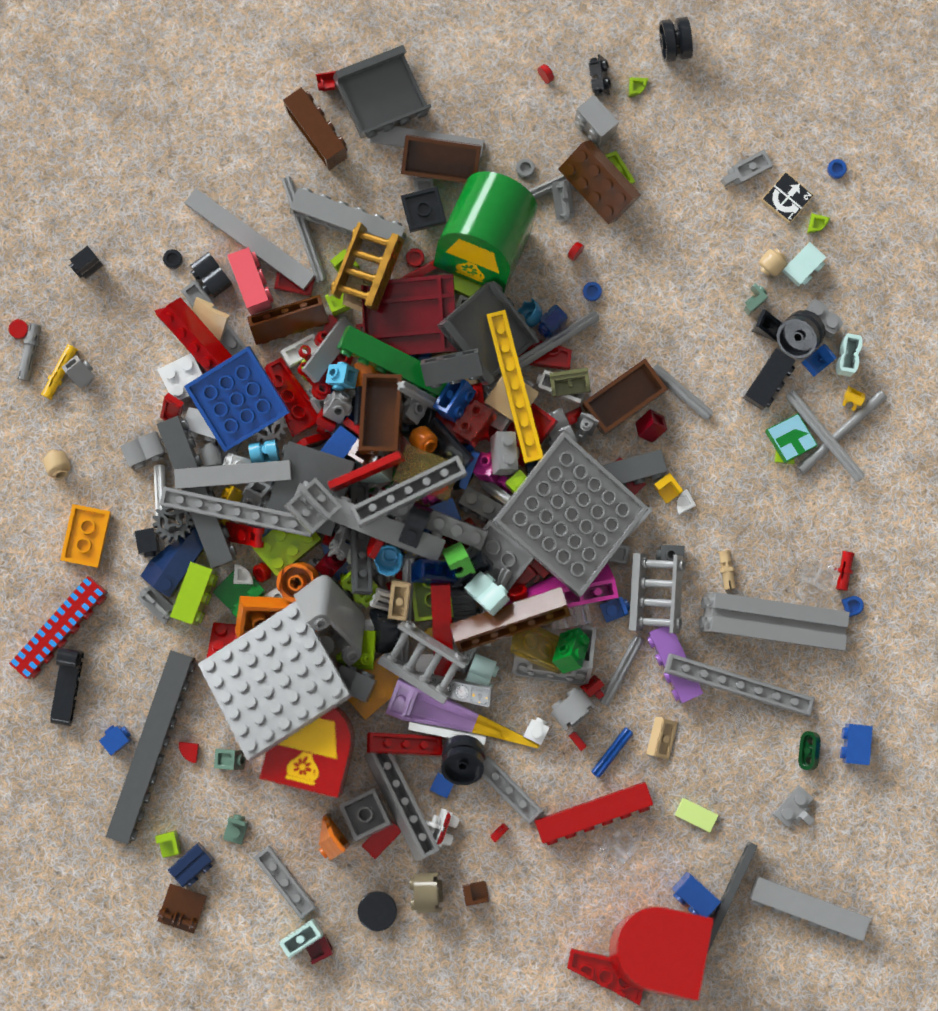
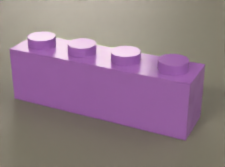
[647,627,704,703]

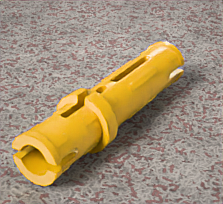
[41,344,78,400]

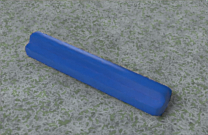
[591,728,633,778]

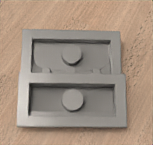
[284,477,342,535]

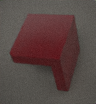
[635,409,667,443]
[306,934,334,965]

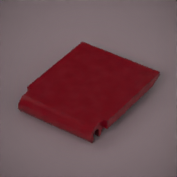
[361,274,457,355]

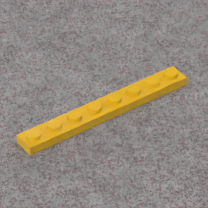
[486,310,543,464]

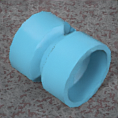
[248,439,280,463]

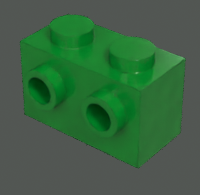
[552,627,590,674]

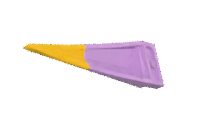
[386,678,540,748]

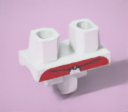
[426,808,460,847]

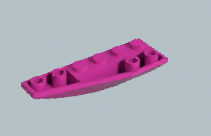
[504,563,619,608]

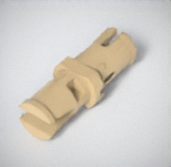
[718,550,736,590]

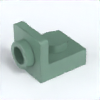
[744,283,768,316]
[214,749,246,770]
[223,814,249,845]

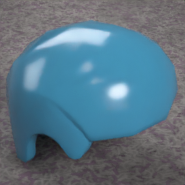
[517,299,542,327]
[374,544,404,576]

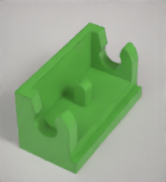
[442,541,476,578]

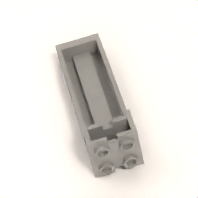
[699,592,850,651]

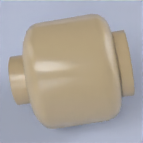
[759,248,787,277]
[43,449,71,479]

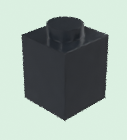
[135,528,160,558]

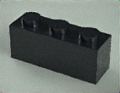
[743,348,796,410]

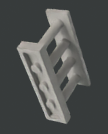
[629,553,686,633]
[378,621,470,704]

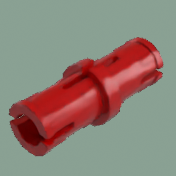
[836,551,855,591]

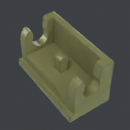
[549,367,590,397]

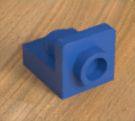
[599,596,630,623]

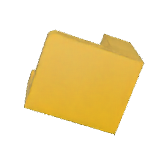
[653,473,683,503]

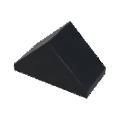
[752,309,782,342]

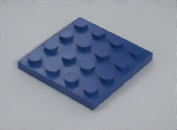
[184,346,290,452]

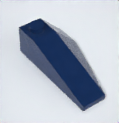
[140,527,204,598]

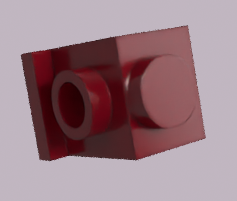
[314,552,347,578]

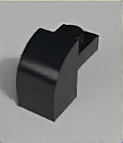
[398,502,433,548]
[369,608,399,653]

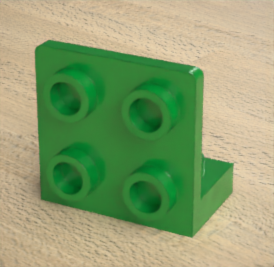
[213,570,267,618]

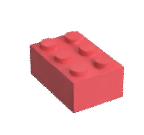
[227,247,274,316]

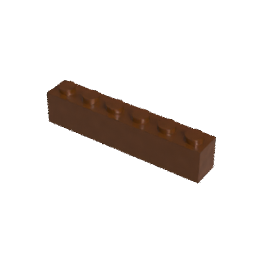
[450,587,571,652]

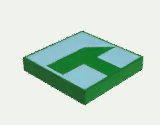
[765,413,818,464]

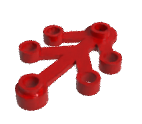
[297,331,348,400]

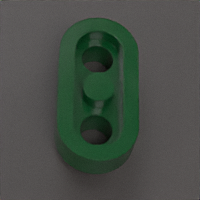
[798,731,821,771]

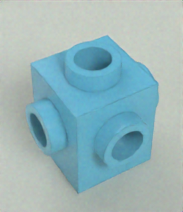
[326,362,359,391]

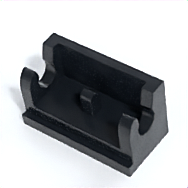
[452,551,494,593]

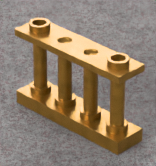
[331,222,404,311]

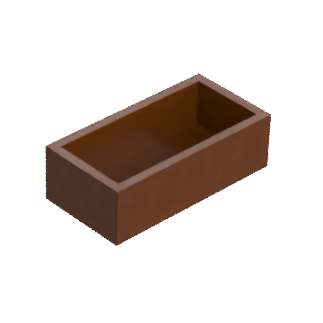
[283,87,348,170]
[401,134,482,183]
[558,140,641,224]
[582,359,668,436]
[358,373,404,456]

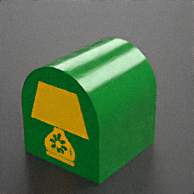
[433,171,537,293]

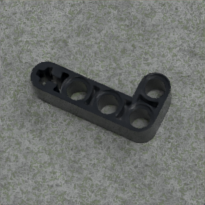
[50,648,84,726]

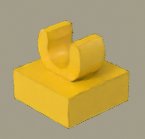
[843,386,865,411]

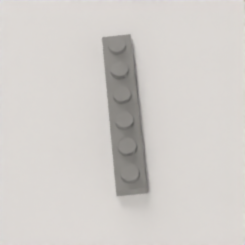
[378,489,489,550]

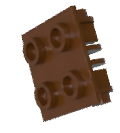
[157,883,207,934]

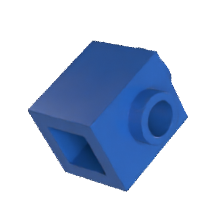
[99,725,132,756]

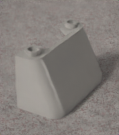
[294,575,365,666]
[512,625,597,685]

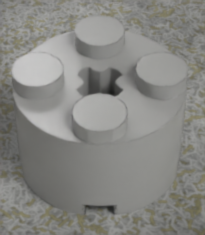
[551,687,596,731]

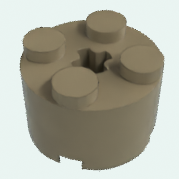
[410,872,443,913]

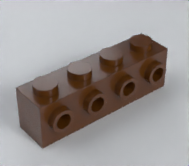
[247,295,329,345]

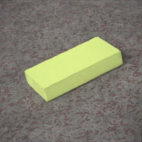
[675,798,718,832]

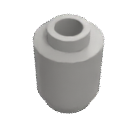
[200,443,222,467]

